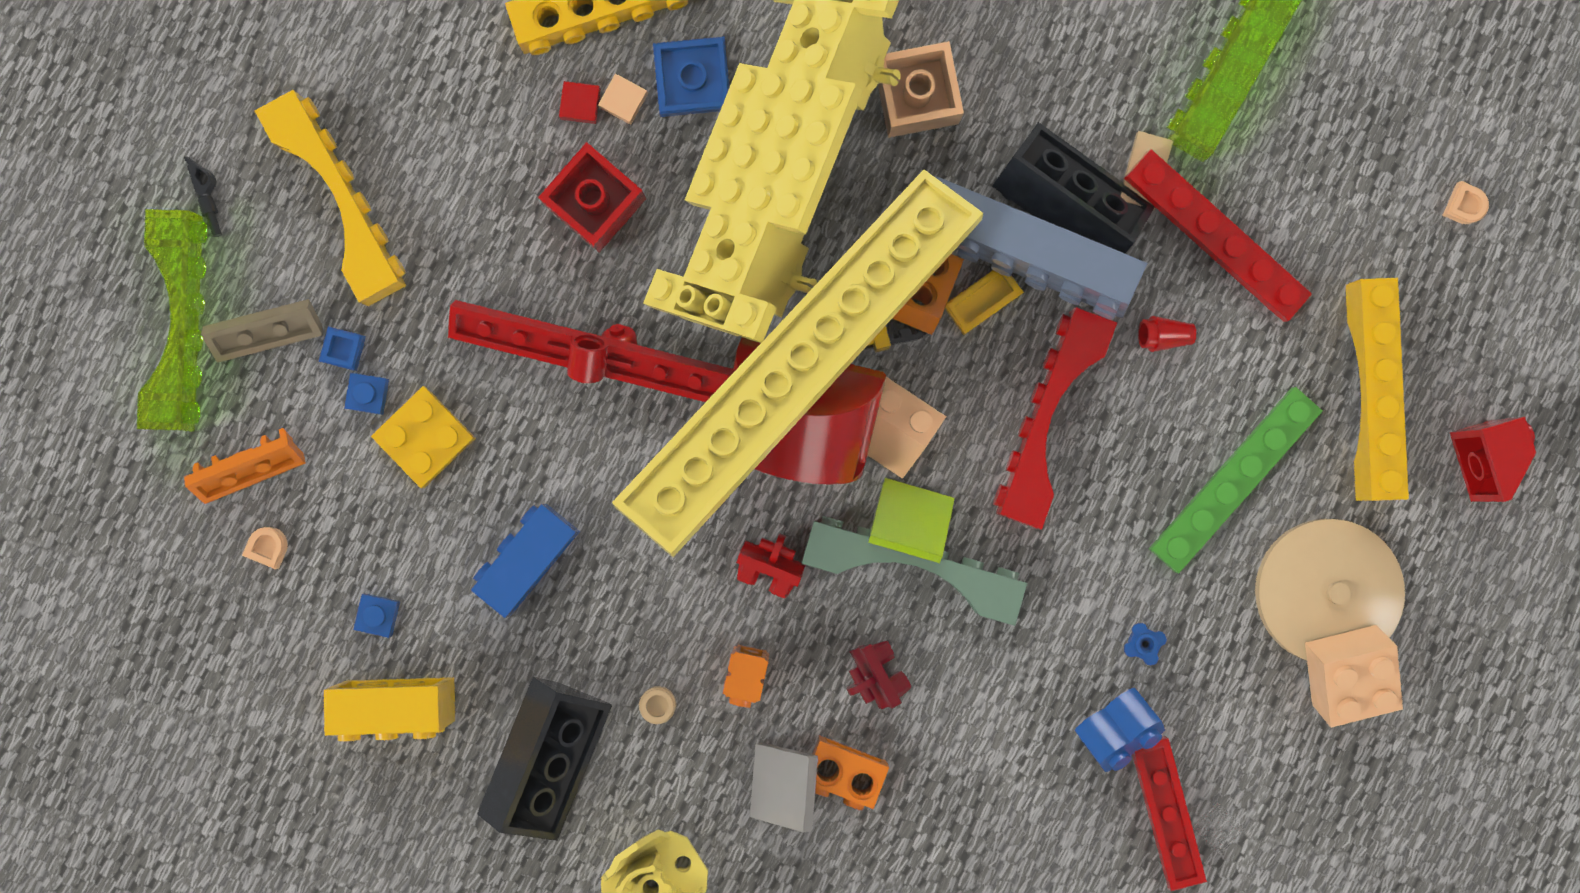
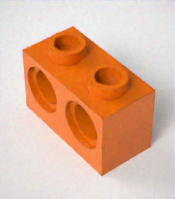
[892,254,964,335]
[812,735,889,810]

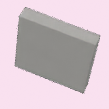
[750,743,818,833]

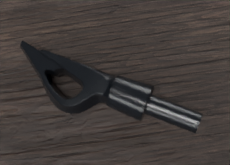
[184,156,222,237]

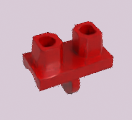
[736,533,806,599]

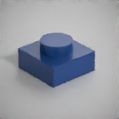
[344,373,389,415]
[353,593,400,638]

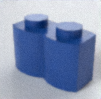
[1075,687,1165,772]

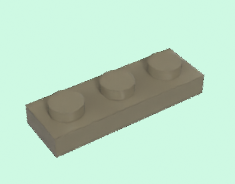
[201,299,323,363]

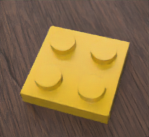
[371,386,476,489]

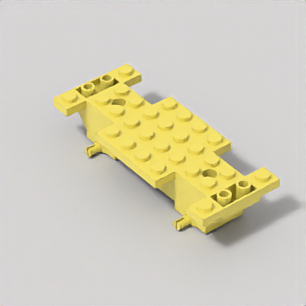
[643,0,900,343]

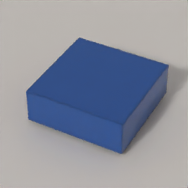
[319,327,366,371]

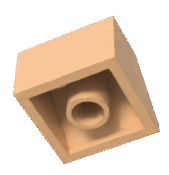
[867,377,947,479]

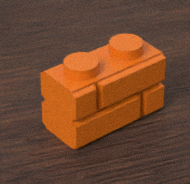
[723,645,769,708]

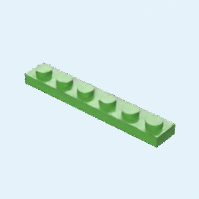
[1149,387,1323,574]

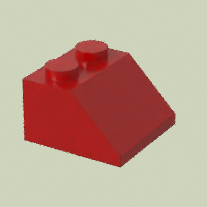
[1449,417,1536,502]

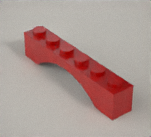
[993,307,1117,530]

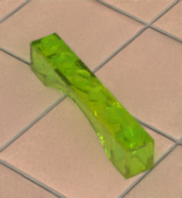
[137,209,208,432]

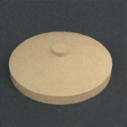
[1255,519,1405,661]

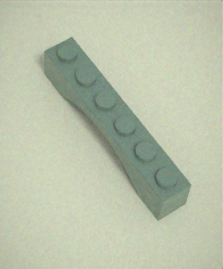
[802,516,1027,626]

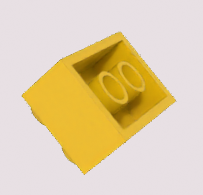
[324,677,455,741]

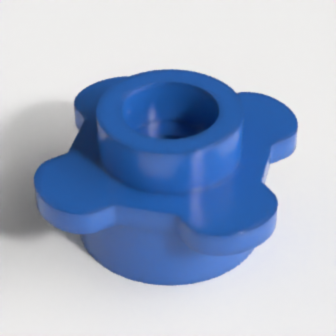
[1124,623,1167,665]

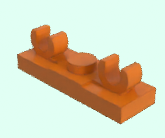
[184,428,306,504]

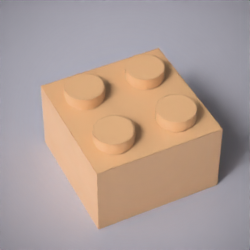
[878,41,964,138]
[1305,625,1403,728]

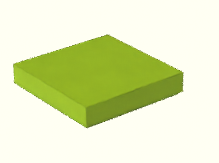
[868,478,955,563]

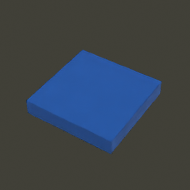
[653,37,730,117]

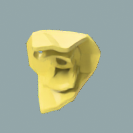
[601,829,708,893]

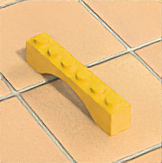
[255,90,406,307]
[1346,278,1409,501]

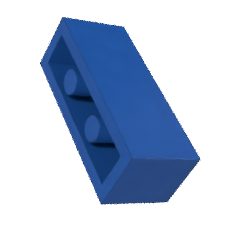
[471,504,580,618]

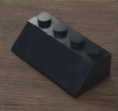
[992,122,1155,254]
[477,677,612,841]

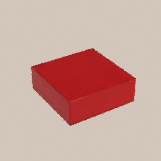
[559,81,601,124]

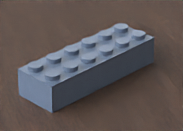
[935,176,1148,320]

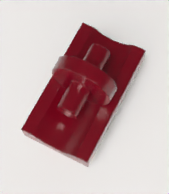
[846,641,912,709]

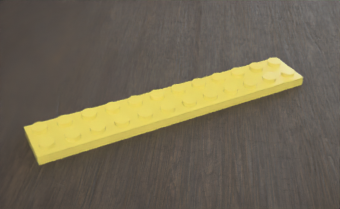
[612,170,983,557]

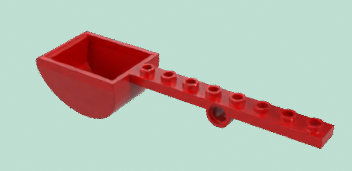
[448,300,886,485]

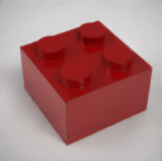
[538,142,646,253]

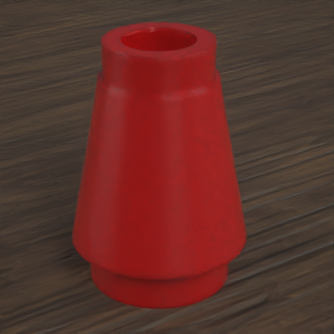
[1138,316,1196,352]

